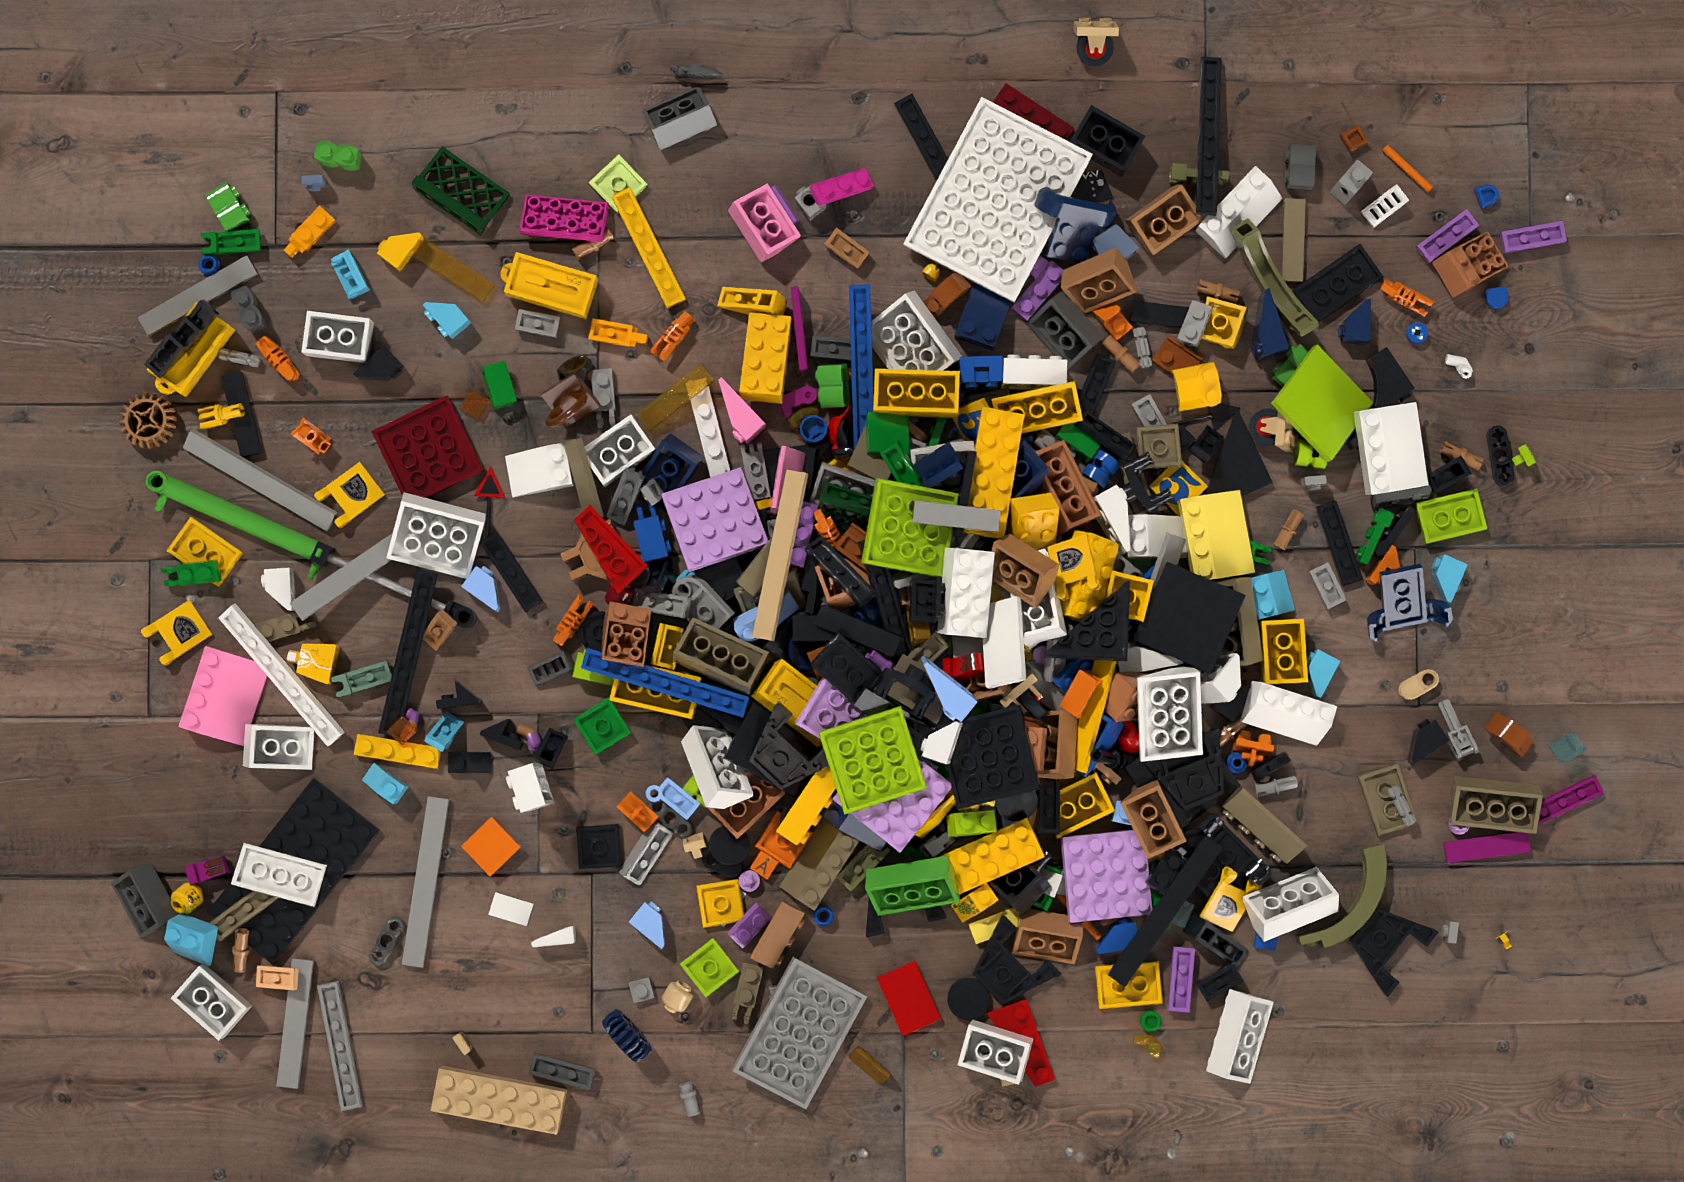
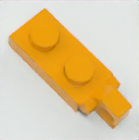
[284,205,336,258]
[588,318,648,347]

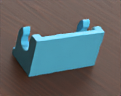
[331,249,370,300]

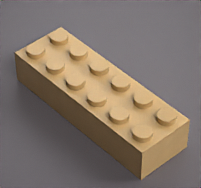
[431,1066,567,1135]

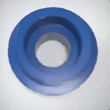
[199,255,220,276]
[1226,752,1247,773]
[813,905,834,926]

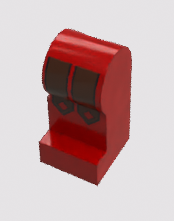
[942,653,984,682]

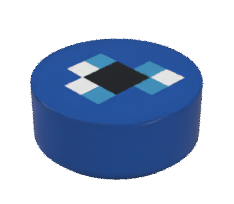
[1406,322,1428,344]

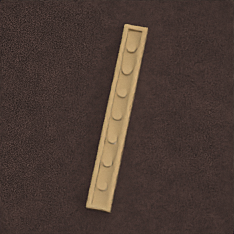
[752,470,809,641]

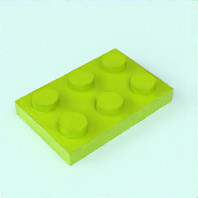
[1415,489,1487,544]

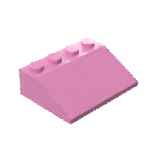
[178,646,267,746]

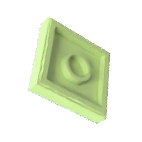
[589,154,648,214]

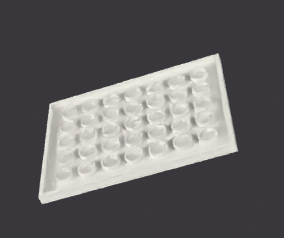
[903,97,1093,303]

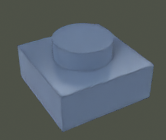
[301,175,327,191]

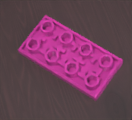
[519,195,609,242]

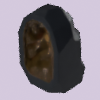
[557,355,592,381]

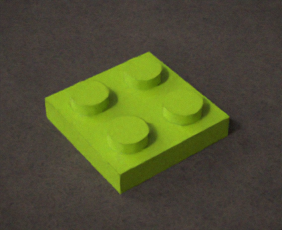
[680,937,739,998]

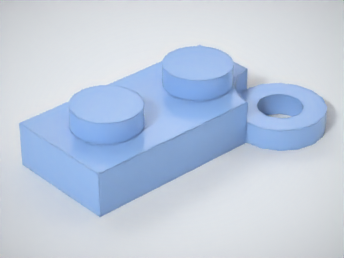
[646,777,700,820]

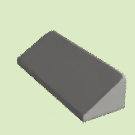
[619,821,674,886]

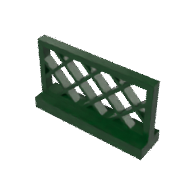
[412,146,510,236]
[813,482,873,536]

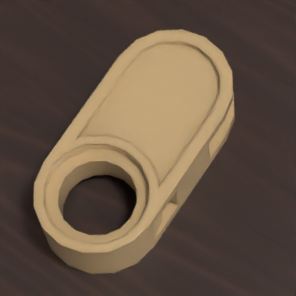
[1398,669,1439,700]

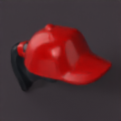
[827,405,854,459]
[1117,721,1140,755]

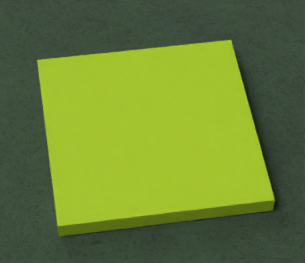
[1271,344,1373,462]
[861,478,959,578]
[819,706,927,814]

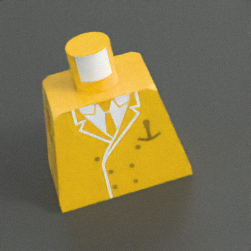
[287,644,340,685]

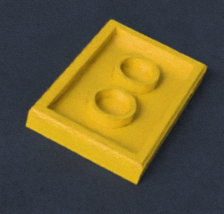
[167,517,243,587]
[1095,961,1163,1009]

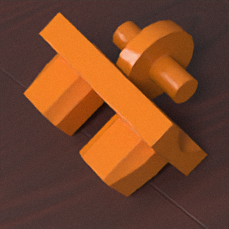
[290,417,331,455]
[1232,730,1274,766]
[616,791,659,832]

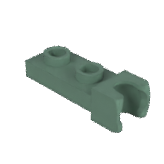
[331,660,392,697]

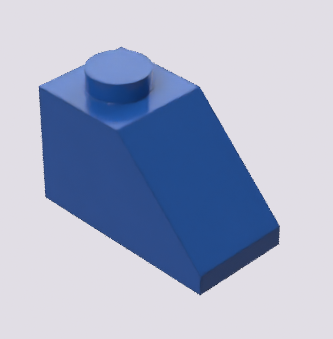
[1095,918,1137,954]

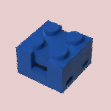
[958,356,1003,391]

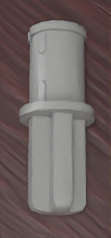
[1255,776,1298,797]

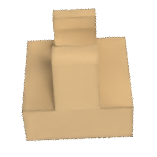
[682,832,706,859]

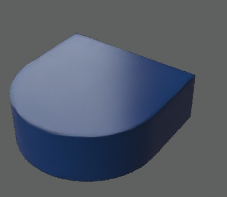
[1474,184,1499,209]
[1484,286,1508,309]

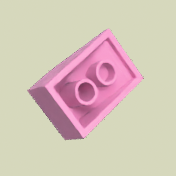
[718,377,766,445]

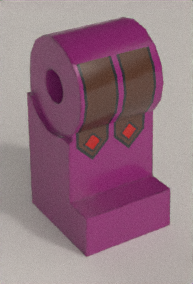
[779,386,817,420]
[185,856,230,885]

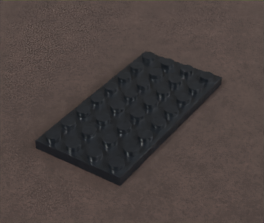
[207,778,380,964]

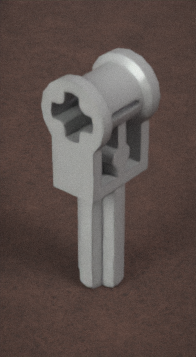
[1438,699,1479,761]

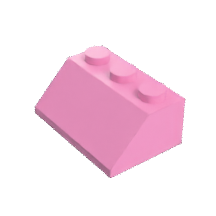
[728,183,801,263]
[770,446,806,515]

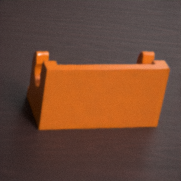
[1059,669,1103,718]

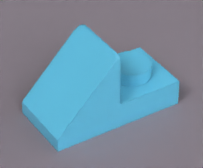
[424,711,464,752]

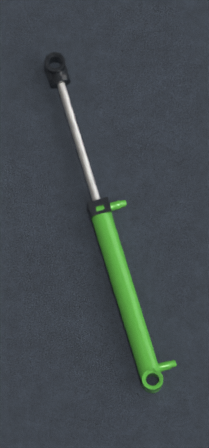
[146,471,477,628]

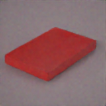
[876,960,941,1036]

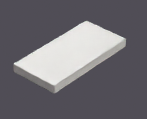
[983,596,1026,689]
[231,843,327,907]

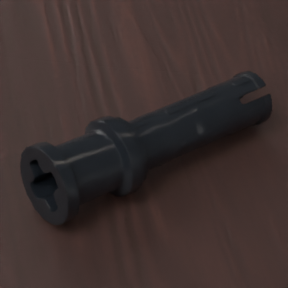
[1090,748,1127,770]

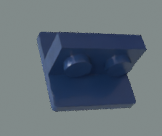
[914,442,964,491]

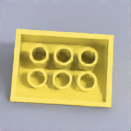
[1177,490,1255,580]

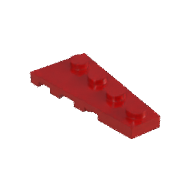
[574,505,648,595]
[986,998,1055,1087]

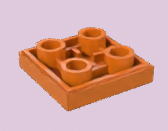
[461,817,521,877]

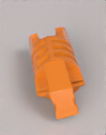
[1380,279,1434,317]
[650,311,694,361]
[256,335,300,381]
[813,508,842,550]
[553,594,594,646]

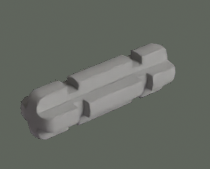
[1133,327,1152,368]
[219,348,261,367]
[1388,786,1416,826]

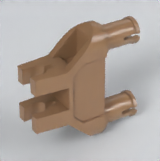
[561,519,615,581]

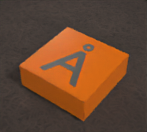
[750,851,779,880]

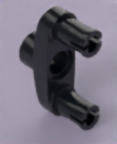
[1120,451,1175,514]
[873,664,937,719]

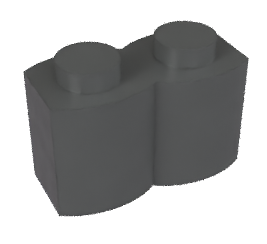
[1283,144,1316,190]
[231,286,267,333]

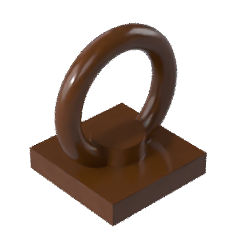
[541,371,600,428]

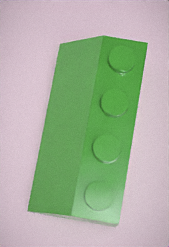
[865,856,960,916]

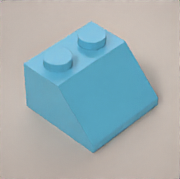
[1251,570,1295,620]
[164,913,218,966]

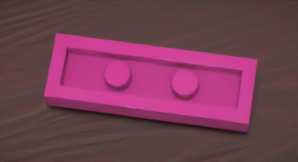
[809,168,874,206]

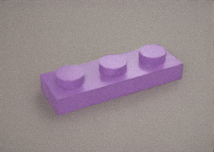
[1416,209,1479,263]
[1500,221,1567,253]
[1011,261,1063,322]
[790,501,818,567]
[1167,946,1195,1013]

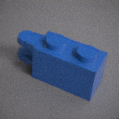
[633,501,672,563]

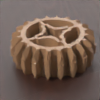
[119,392,177,449]

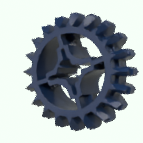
[602,1009,652,1062]

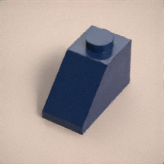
[1338,299,1371,344]

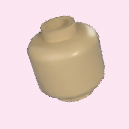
[662,980,693,1013]

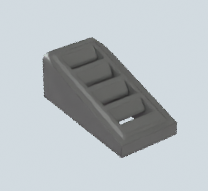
[527,649,575,687]

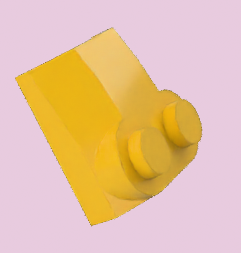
[1201,296,1248,349]
[1172,362,1222,411]
[1105,570,1154,622]

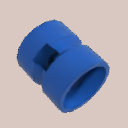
[800,415,827,444]
[1082,449,1120,489]

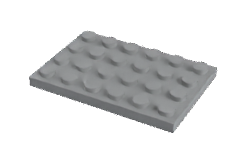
[731,957,867,1109]

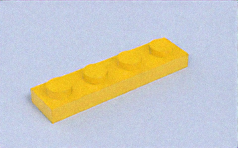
[354,734,441,769]

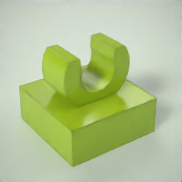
[1512,444,1536,466]

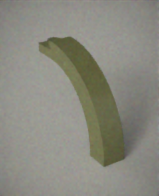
[1231,219,1319,337]
[1296,843,1387,948]

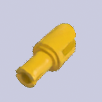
[198,403,245,430]

